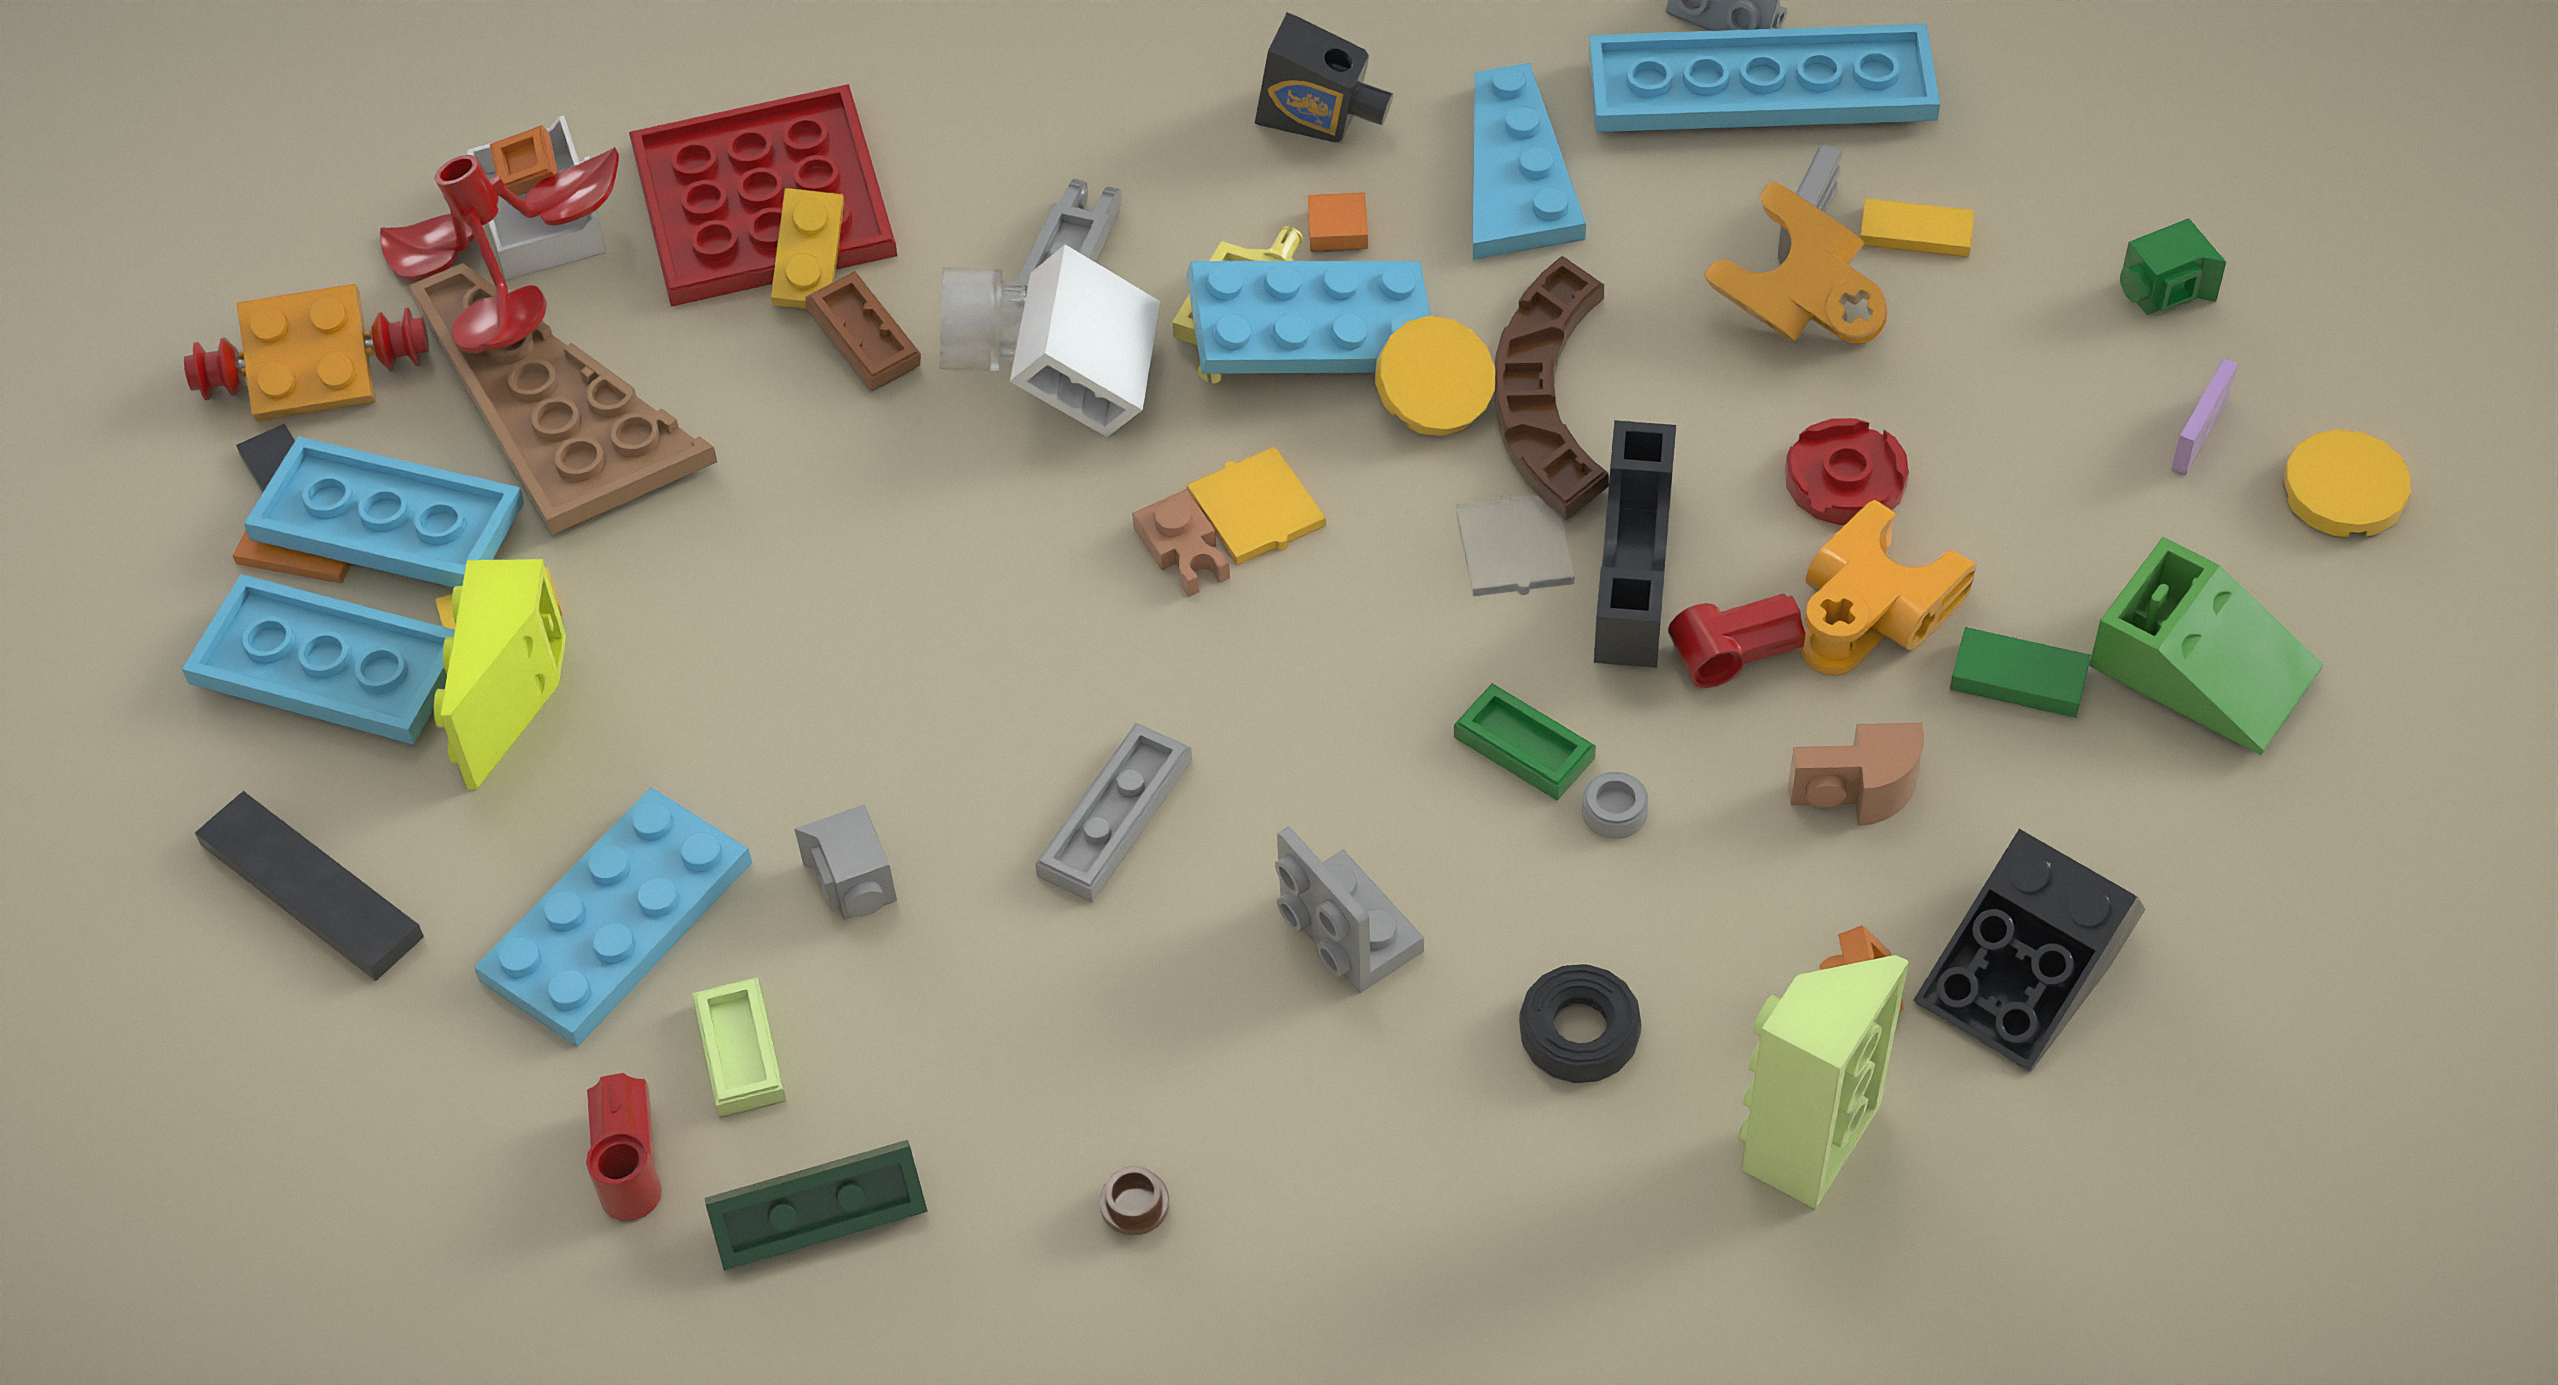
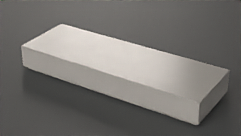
[1035,723,1192,902]

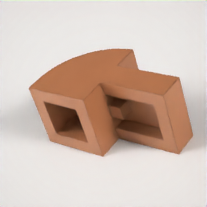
[1788,723,1924,825]

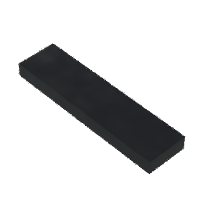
[195,791,424,981]

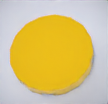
[1375,316,1495,436]
[2283,429,2411,538]

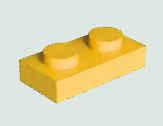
[771,188,844,309]

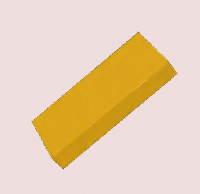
[1860,198,1974,257]

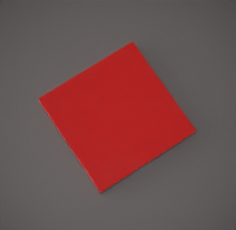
[629,84,898,307]

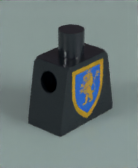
[1255,12,1393,143]

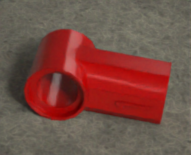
[1668,593,1806,688]
[586,1073,662,1221]

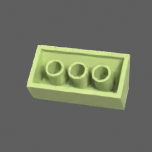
[1738,955,1909,1210]

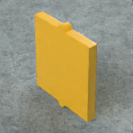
[1187,446,1326,565]

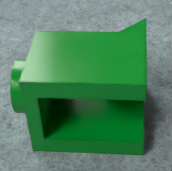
[2120,218,2226,315]

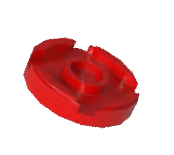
[1785,418,1909,525]

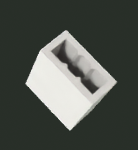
[1010,244,1160,437]

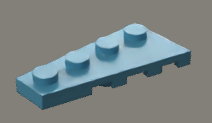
[1473,63,1586,259]

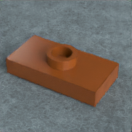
[805,271,921,391]

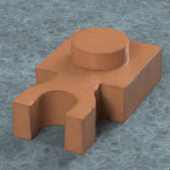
[1132,489,1230,597]

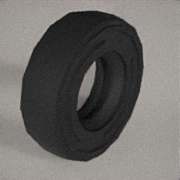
[1519,964,1642,1083]

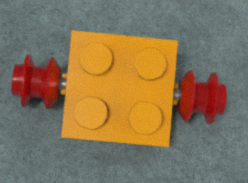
[184,283,429,421]

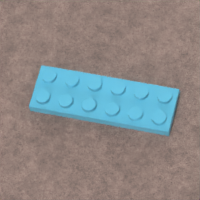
[1589,24,1940,132]

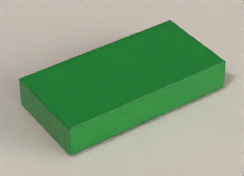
[1950,627,2091,718]
[1454,683,1596,801]

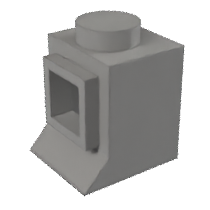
[794,804,897,919]

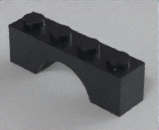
[1594,420,1676,668]

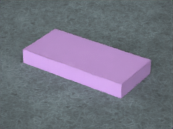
[2171,358,2238,475]

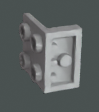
[1275,826,1424,993]

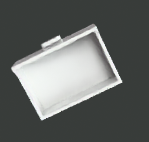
[467,115,606,279]

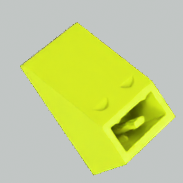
[434,559,566,790]

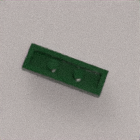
[705,1140,928,1271]

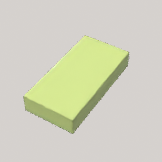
[692,977,786,1117]

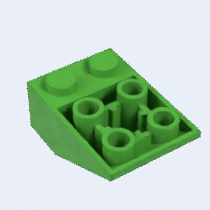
[2089,537,2323,756]

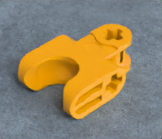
[1703,182,1887,344]
[1800,500,1977,675]

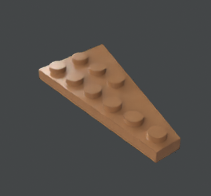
[409,263,718,536]

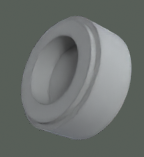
[1582,772,1648,839]

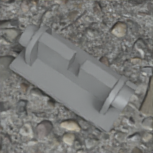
[1665,0,1787,31]

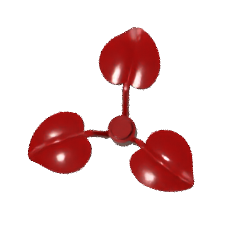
[380,146,619,353]

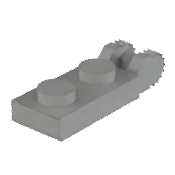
[1014,178,1122,303]

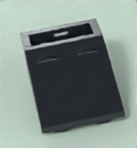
[1913,828,2146,1072]

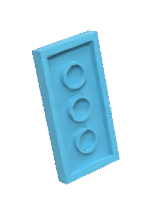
[1186,261,1431,374]
[244,436,524,588]
[182,574,455,745]
[474,787,752,1047]

